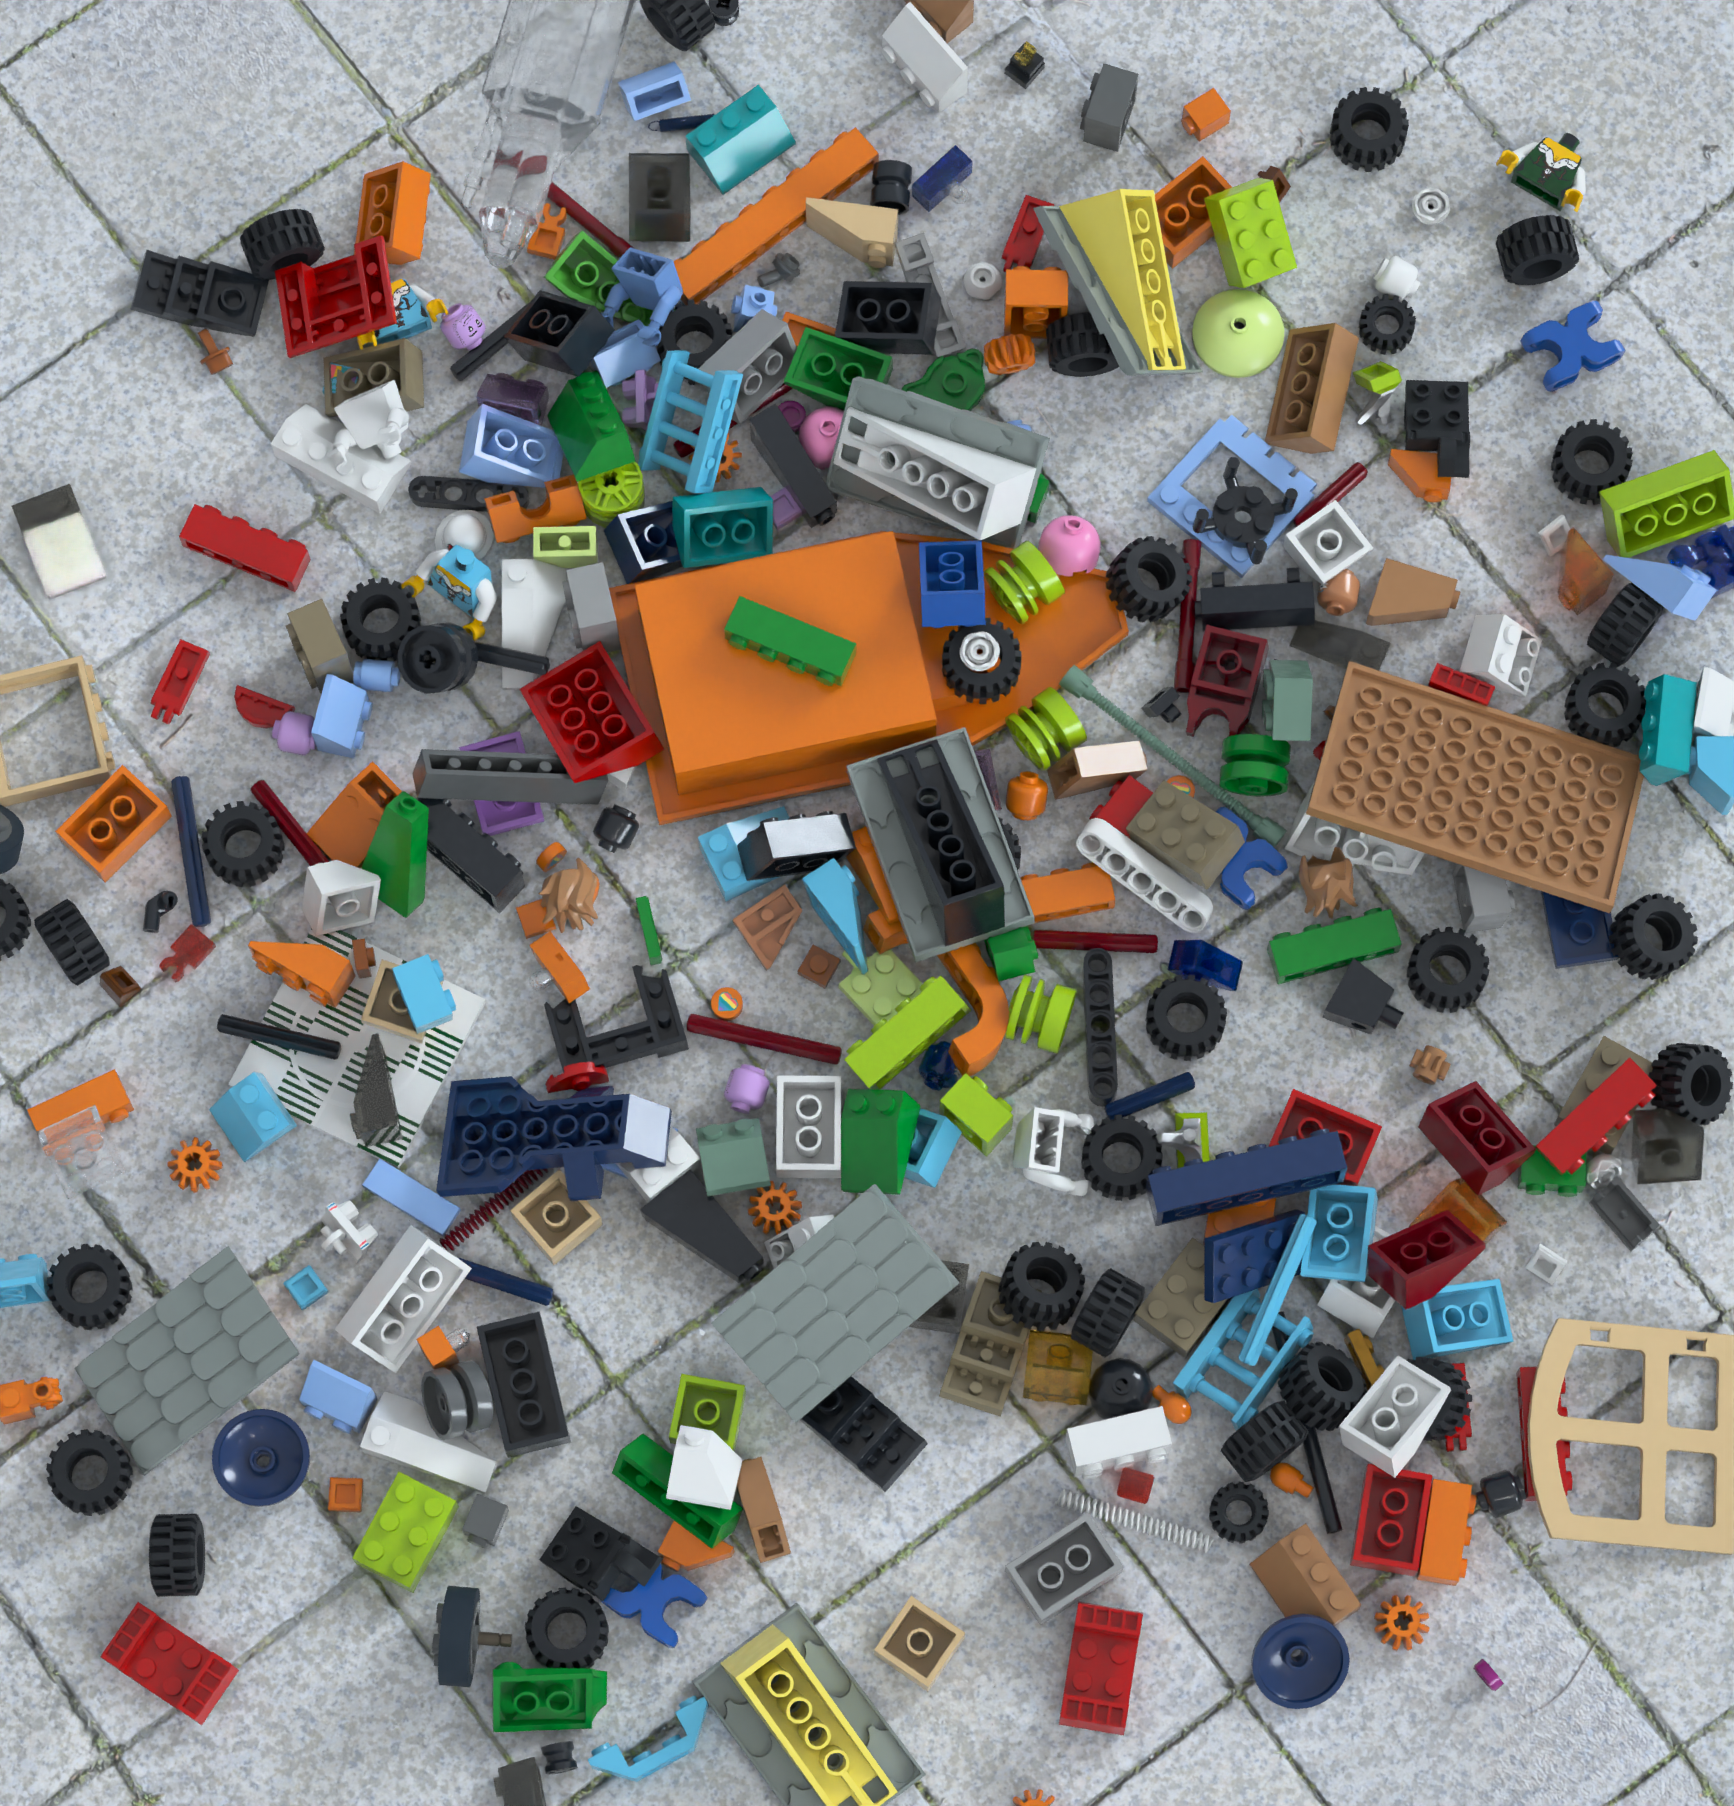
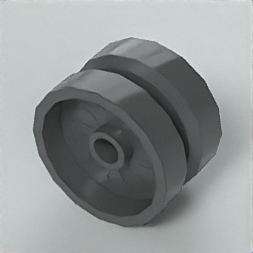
[421,1360,493,1440]

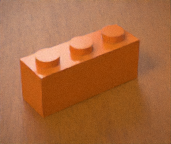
[1020,862,1115,924]
[27,1069,134,1150]
[1417,1479,1477,1586]

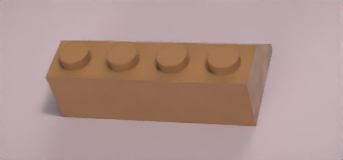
[1265,323,1359,454]

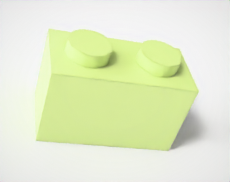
[533,526,598,568]

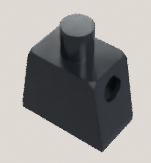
[1323,959,1404,1034]

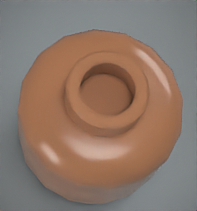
[1317,569,1360,616]

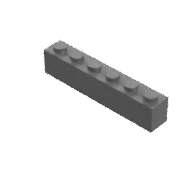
[412,749,609,805]

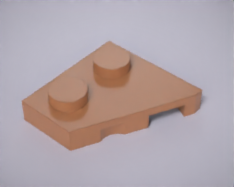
[732,885,803,971]

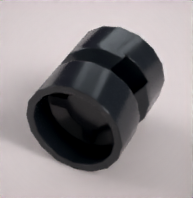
[870,160,912,215]

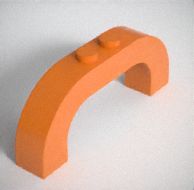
[863,909,1009,1076]

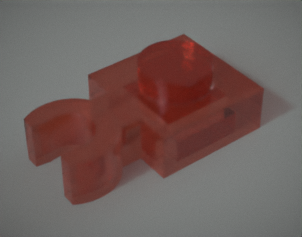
[159,924,216,983]

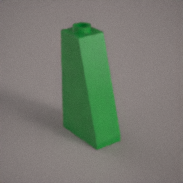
[361,791,429,918]

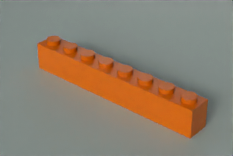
[674,127,879,305]

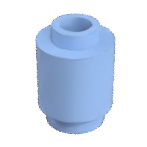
[353,659,400,692]

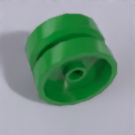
[1219,734,1291,797]

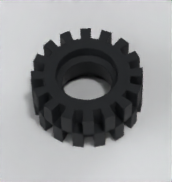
[1358,294,1416,355]
[1209,1481,1269,1544]

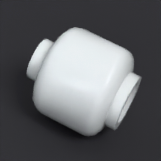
[1373,256,1420,301]

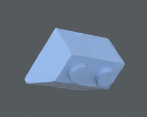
[311,674,373,758]
[299,1360,377,1434]

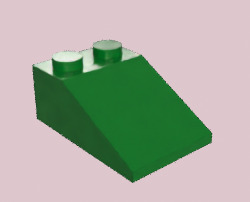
[784,327,893,410]
[841,1089,921,1195]

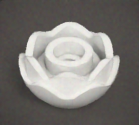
[1412,187,1450,225]
[963,263,1002,300]
[960,631,1000,671]
[1586,1154,1622,1190]

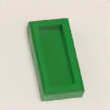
[636,896,662,966]

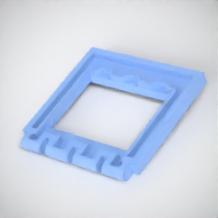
[1147,415,1317,579]

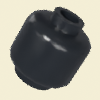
[593,804,639,853]
[1476,1470,1526,1518]

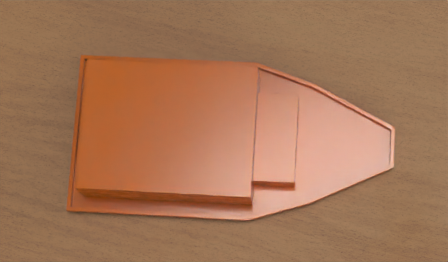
[609,531,1129,825]

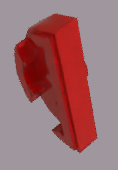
[234,685,295,729]
[545,1062,609,1093]

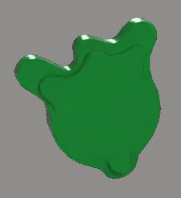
[902,348,985,411]

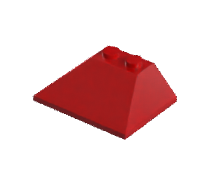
[275,235,397,358]

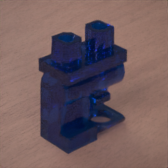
[1667,524,1734,600]

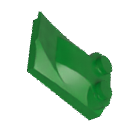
[492,1662,607,1732]

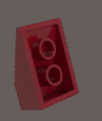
[1368,1210,1486,1310]

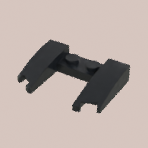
[544,965,689,1073]

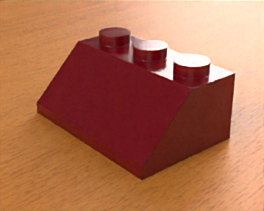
[1418,1081,1536,1196]

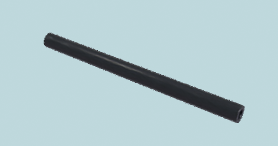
[1272,1311,1343,1534]

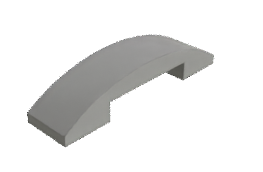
[894,232,966,358]

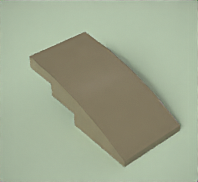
[939,1271,1042,1417]

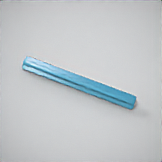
[1238,1214,1317,1366]

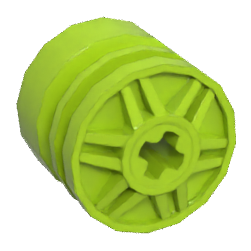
[578,462,645,528]
[984,540,1065,624]
[1005,687,1087,771]
[1006,975,1077,1054]

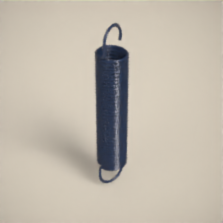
[648,113,714,132]

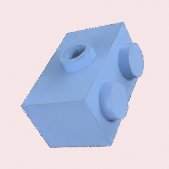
[618,61,691,121]
[591,319,661,388]

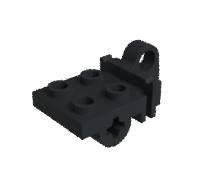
[1404,380,1470,478]
[539,1506,663,1601]

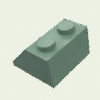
[696,1118,771,1196]

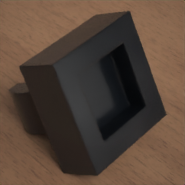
[1141,687,1182,723]

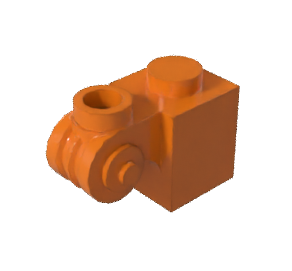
[0,1377,63,1425]

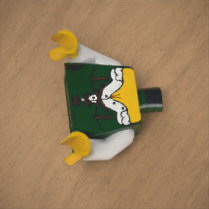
[1496,133,1585,212]

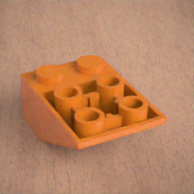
[307,761,402,868]
[248,941,356,1008]

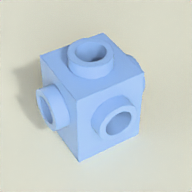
[731,285,777,332]

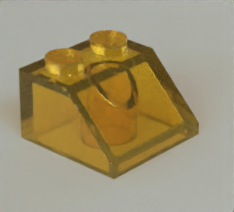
[1023,1330,1093,1405]

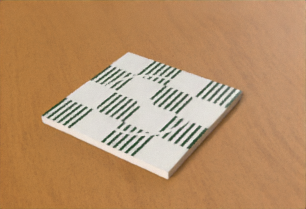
[228,928,486,1169]

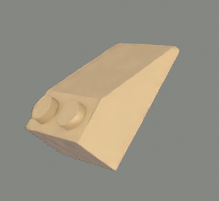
[806,197,898,268]

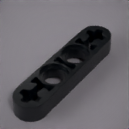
[408,476,529,512]

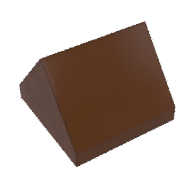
[100,966,141,1007]

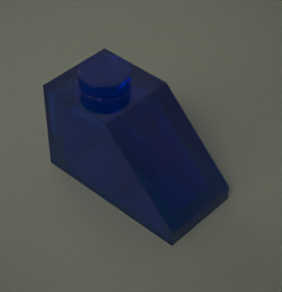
[1167,940,1243,991]

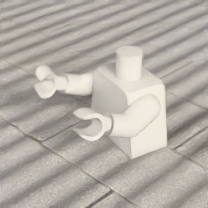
[326,380,409,469]
[1013,1107,1094,1196]

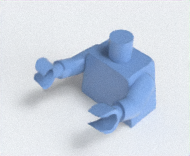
[601,247,683,347]

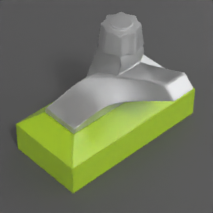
[1353,361,1402,425]
[1158,1112,1210,1168]

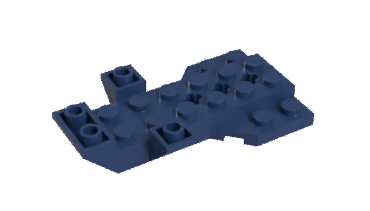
[436,1076,672,1201]

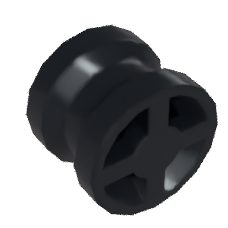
[709,0,739,26]
[541,1741,578,1775]

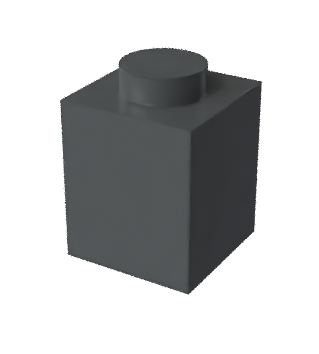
[462,1494,509,1548]

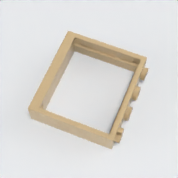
[0,655,116,807]

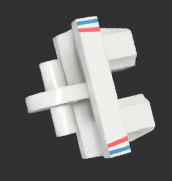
[320,1200,378,1263]

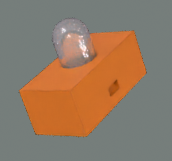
[529,931,590,1003]
[416,1325,470,1370]

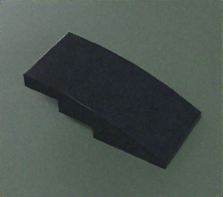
[130,250,269,337]
[800,1377,928,1492]

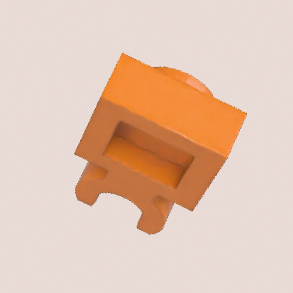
[527,203,567,260]

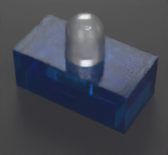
[912,145,973,212]

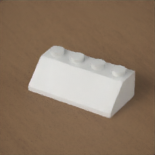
[271,404,412,514]
[335,1225,472,1373]

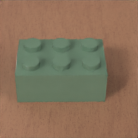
[1262,660,1313,741]

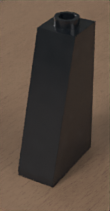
[749,403,837,528]
[640,1169,764,1283]

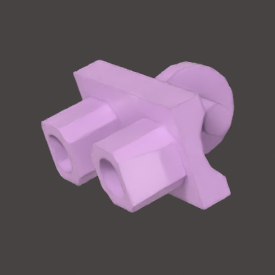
[622,369,659,431]

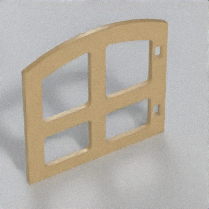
[1527,1318,1734,1555]

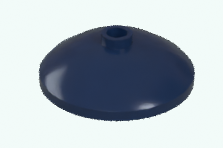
[212,1409,310,1507]
[1251,1614,1350,1709]

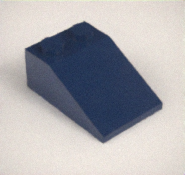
[603,501,683,584]

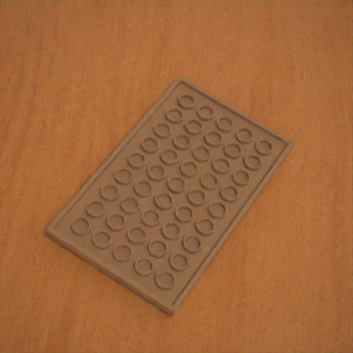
[1306,661,1644,913]

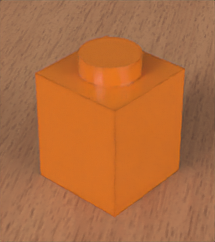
[1181,88,1231,142]

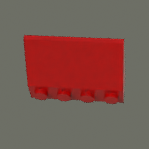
[519,641,665,784]

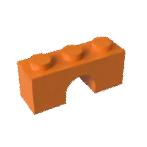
[484,475,587,543]

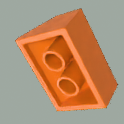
[354,161,431,265]

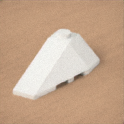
[502,559,567,690]
[1285,782,1425,875]
[360,1392,496,1493]

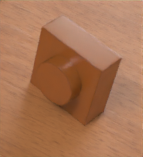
[352,939,376,979]
[797,944,841,989]

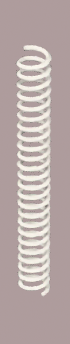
[1054,1489,1214,1553]

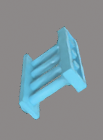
[638,350,743,493]
[1173,1289,1314,1431]

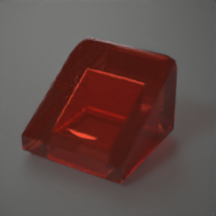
[1117,1467,1155,1504]

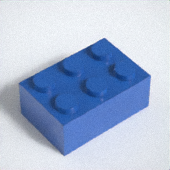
[919,540,986,628]

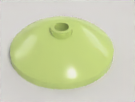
[1192,289,1284,378]

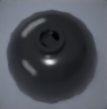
[1088,1358,1153,1420]

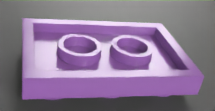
[459,731,544,836]

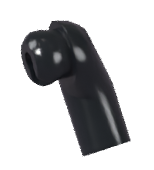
[143,891,178,933]

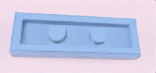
[362,1159,461,1237]

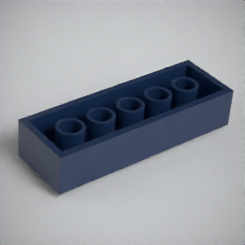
[1146,1129,1347,1226]

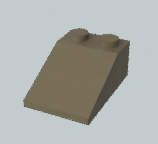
[323,338,424,416]

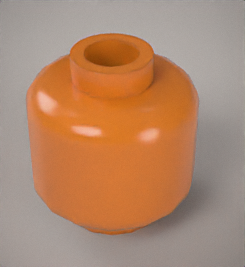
[1006,771,1048,821]

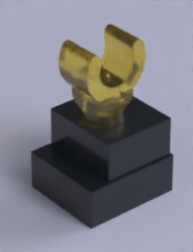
[1004,41,1045,89]

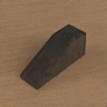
[1289,620,1391,671]

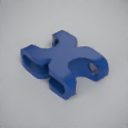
[1520,301,1626,392]
[1215,807,1288,910]
[598,1564,708,1648]

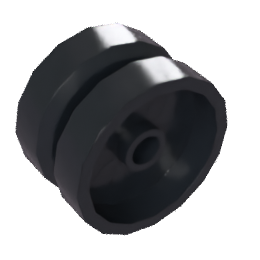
[397,622,478,694]

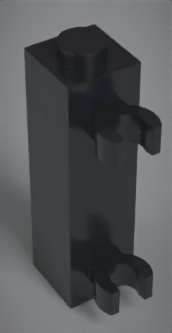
[1195,567,1315,631]

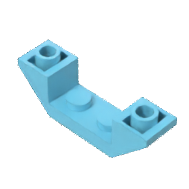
[588,1696,708,1782]

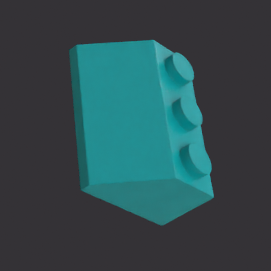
[685,84,796,195]
[672,487,773,568]
[1639,674,1697,786]

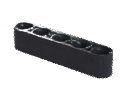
[1082,948,1118,1107]

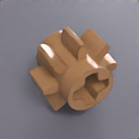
[1409,1045,1451,1085]

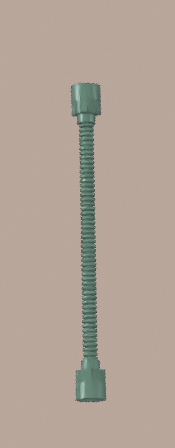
[1059,665,1287,848]

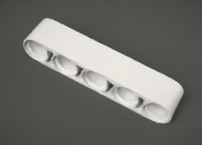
[1076,818,1213,933]

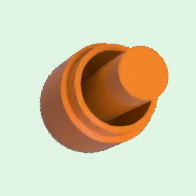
[1152,1385,1192,1424]
[1270,1462,1314,1498]

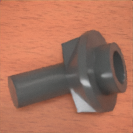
[757,253,800,287]

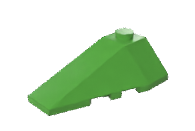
[543,230,675,326]

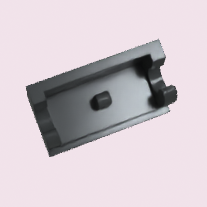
[1589,1176,1659,1252]

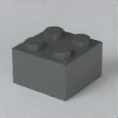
[1080,64,1139,152]

